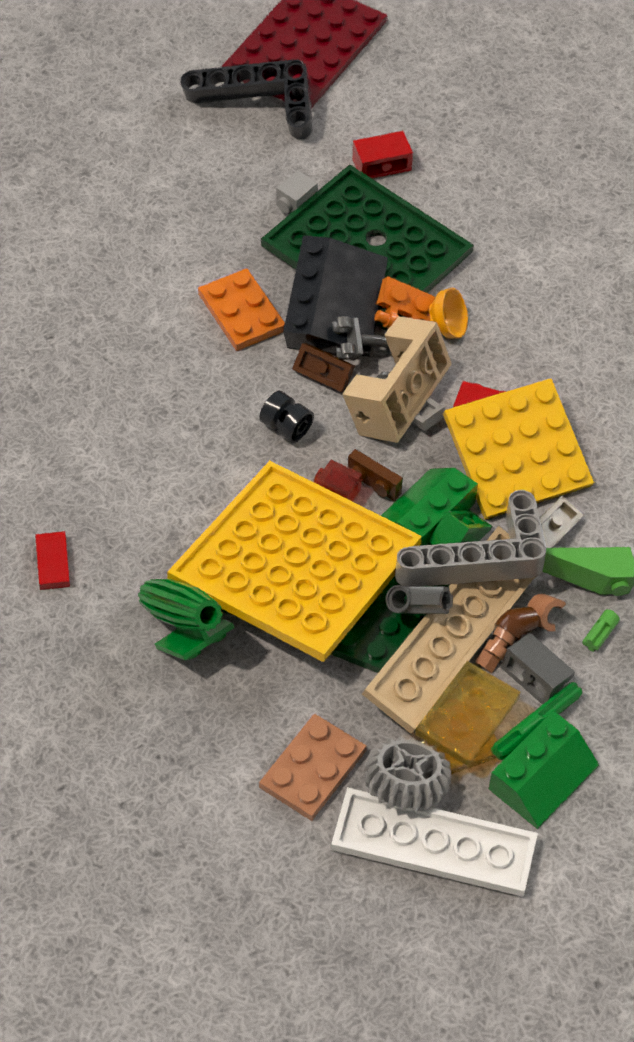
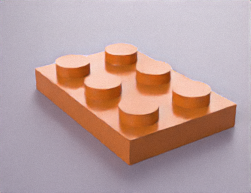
[198,268,285,351]

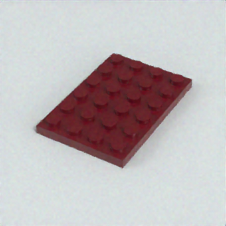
[221,0,387,109]

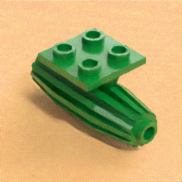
[138,579,235,661]

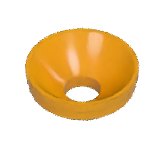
[429,287,468,339]

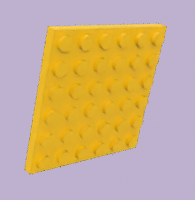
[167,460,422,662]

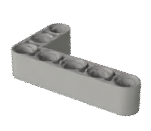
[395,490,546,587]

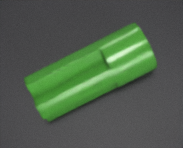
[582,609,620,652]

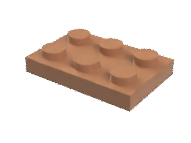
[259,713,367,821]

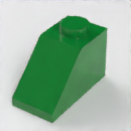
[428,510,493,545]

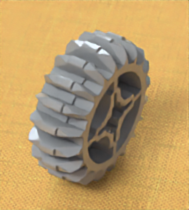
[364,736,452,813]

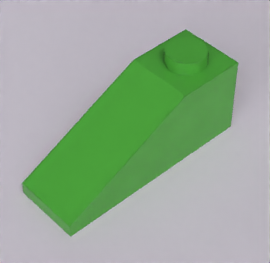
[542,547,634,596]

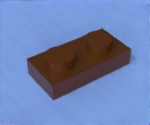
[292,343,355,392]
[347,449,403,501]

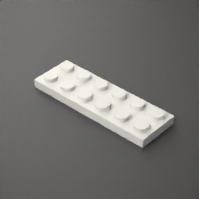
[331,787,538,897]

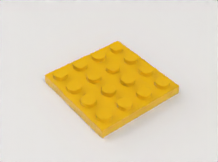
[443,378,594,520]

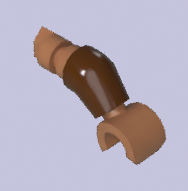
[475,594,566,673]

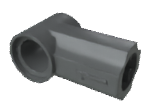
[386,585,453,615]

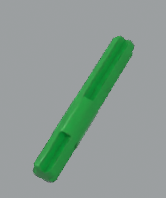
[491,682,583,760]

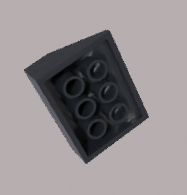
[283,235,388,357]

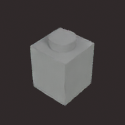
[276,170,318,214]

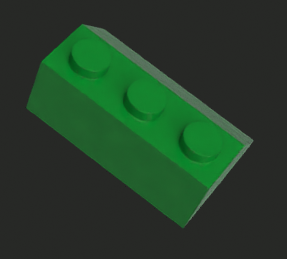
[381,468,478,546]
[488,710,599,829]

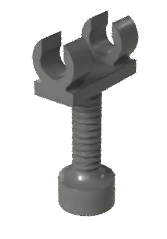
[332,316,391,361]

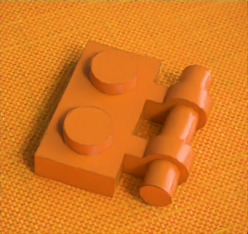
[374,277,435,329]

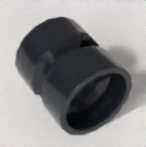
[259,390,314,443]

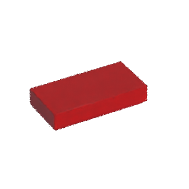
[35,531,70,590]

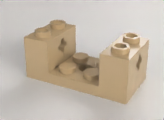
[342,316,452,443]

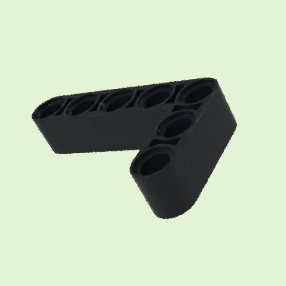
[180,59,313,139]

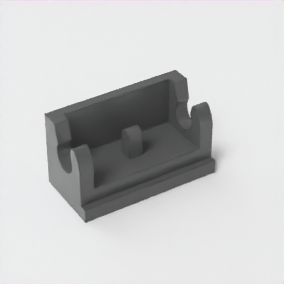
[500,633,575,705]

